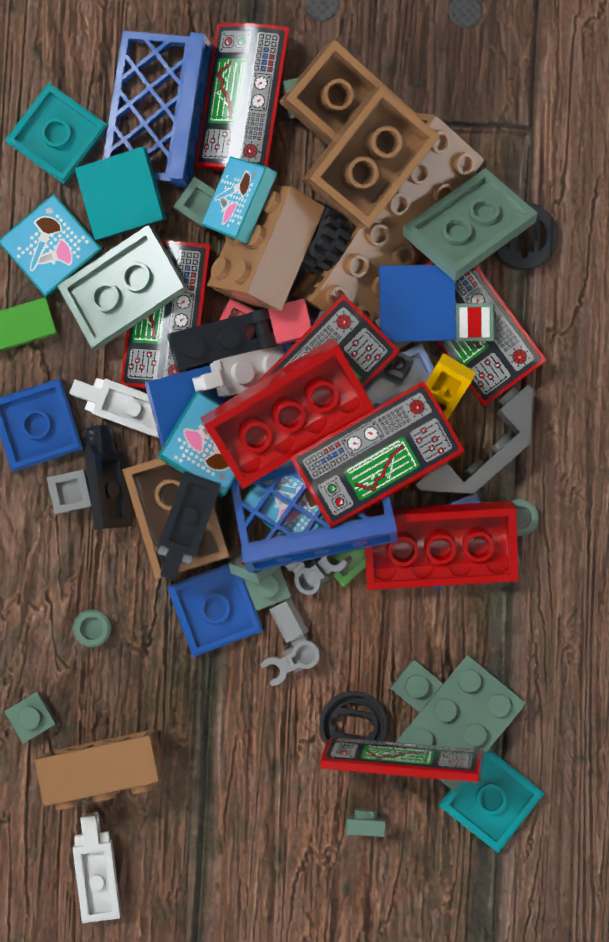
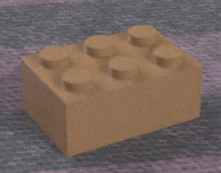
[279,39,419,146]
[302,86,440,228]
[207,185,325,311]
[122,458,231,579]
[34,729,165,810]

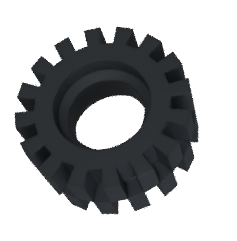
[300,200,351,275]

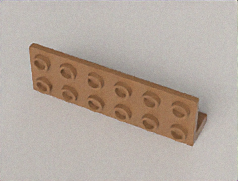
[292,113,483,325]

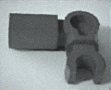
[275,534,353,595]

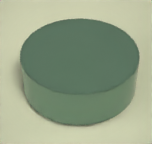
[512,499,539,537]
[73,609,112,647]

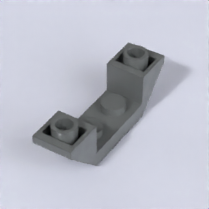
[413,385,533,495]

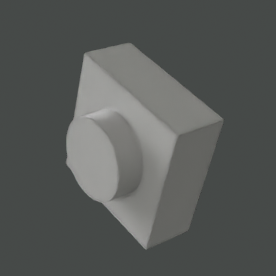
[47,469,92,515]

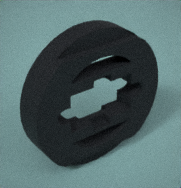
[494,202,558,271]
[320,691,388,745]

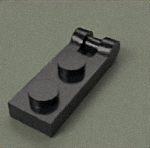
[167,308,277,371]

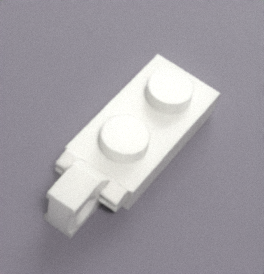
[192,344,285,398]
[70,378,159,439]
[73,812,122,923]

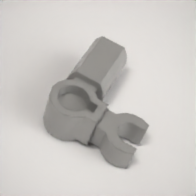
[260,598,321,686]

